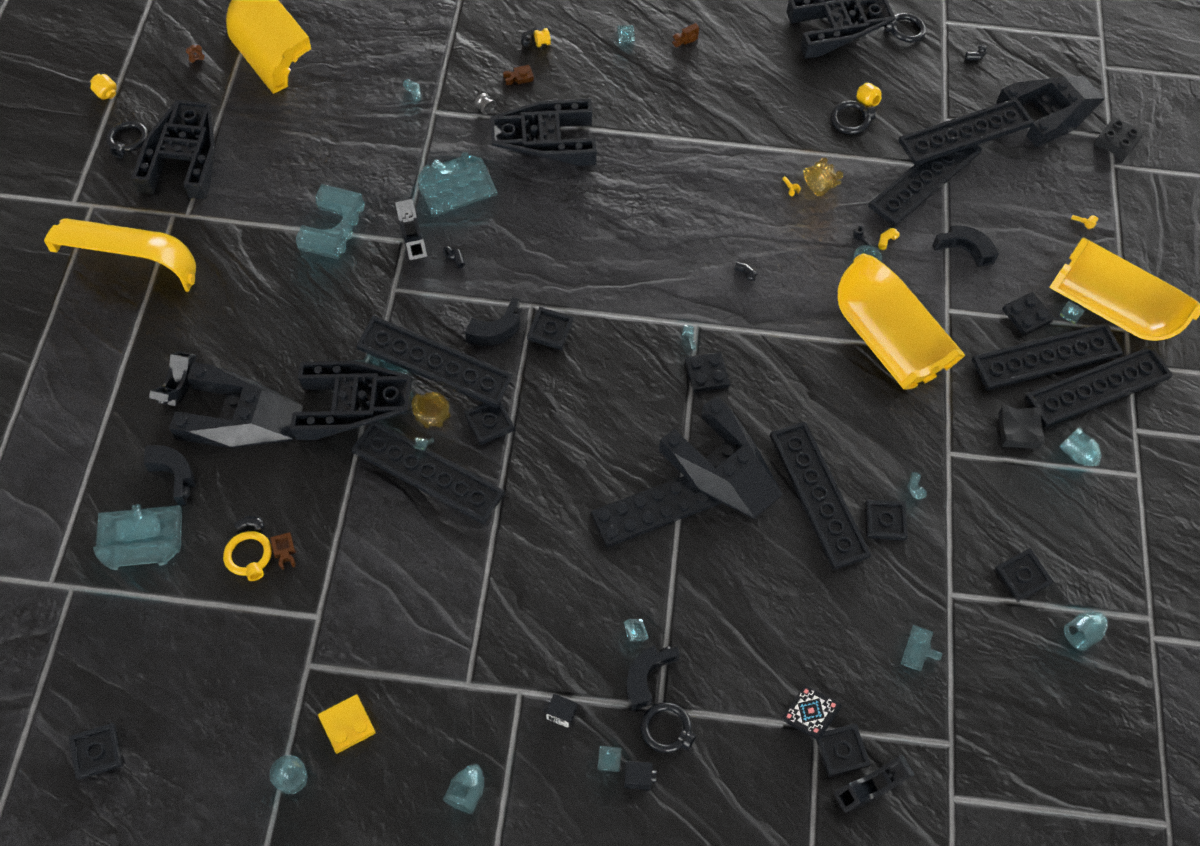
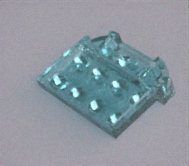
[418,152,497,217]
[94,505,182,570]

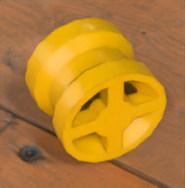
[534,28,551,47]

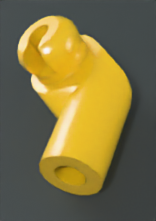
[878,228,899,250]

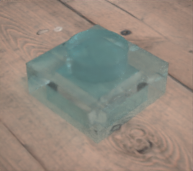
[617,25,635,42]
[1060,301,1085,325]
[623,619,649,642]
[597,746,621,772]

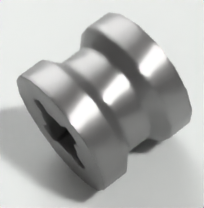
[475,93,496,115]

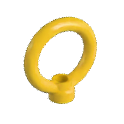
[223,531,272,581]

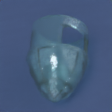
[1059,427,1101,466]
[1064,612,1108,651]
[270,755,308,794]
[443,764,484,814]

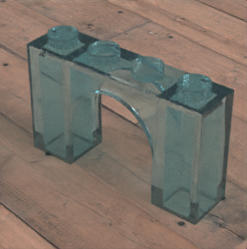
[296,184,365,260]

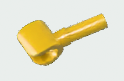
[783,177,801,196]
[1071,215,1098,229]

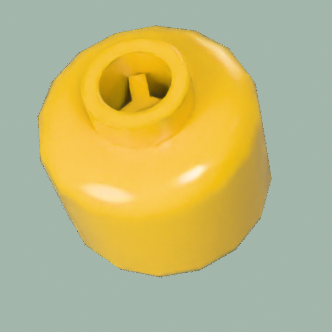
[90,74,117,100]
[857,83,882,107]

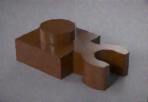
[672,23,699,47]
[503,65,534,85]
[270,532,296,570]

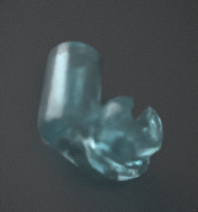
[403,79,421,102]
[431,159,458,174]
[907,472,927,500]

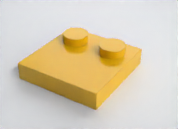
[318,694,376,754]

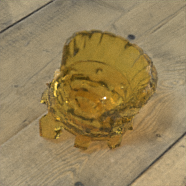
[803,157,844,196]
[411,392,450,429]

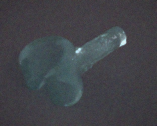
[683,325,696,350]
[414,437,434,451]

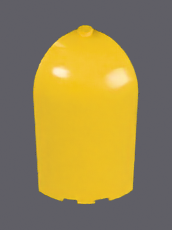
[226,0,311,94]
[44,218,196,292]
[1049,237,1200,341]
[838,253,966,390]

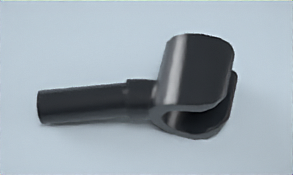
[853,226,873,249]

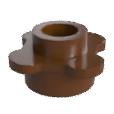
[186,45,205,63]

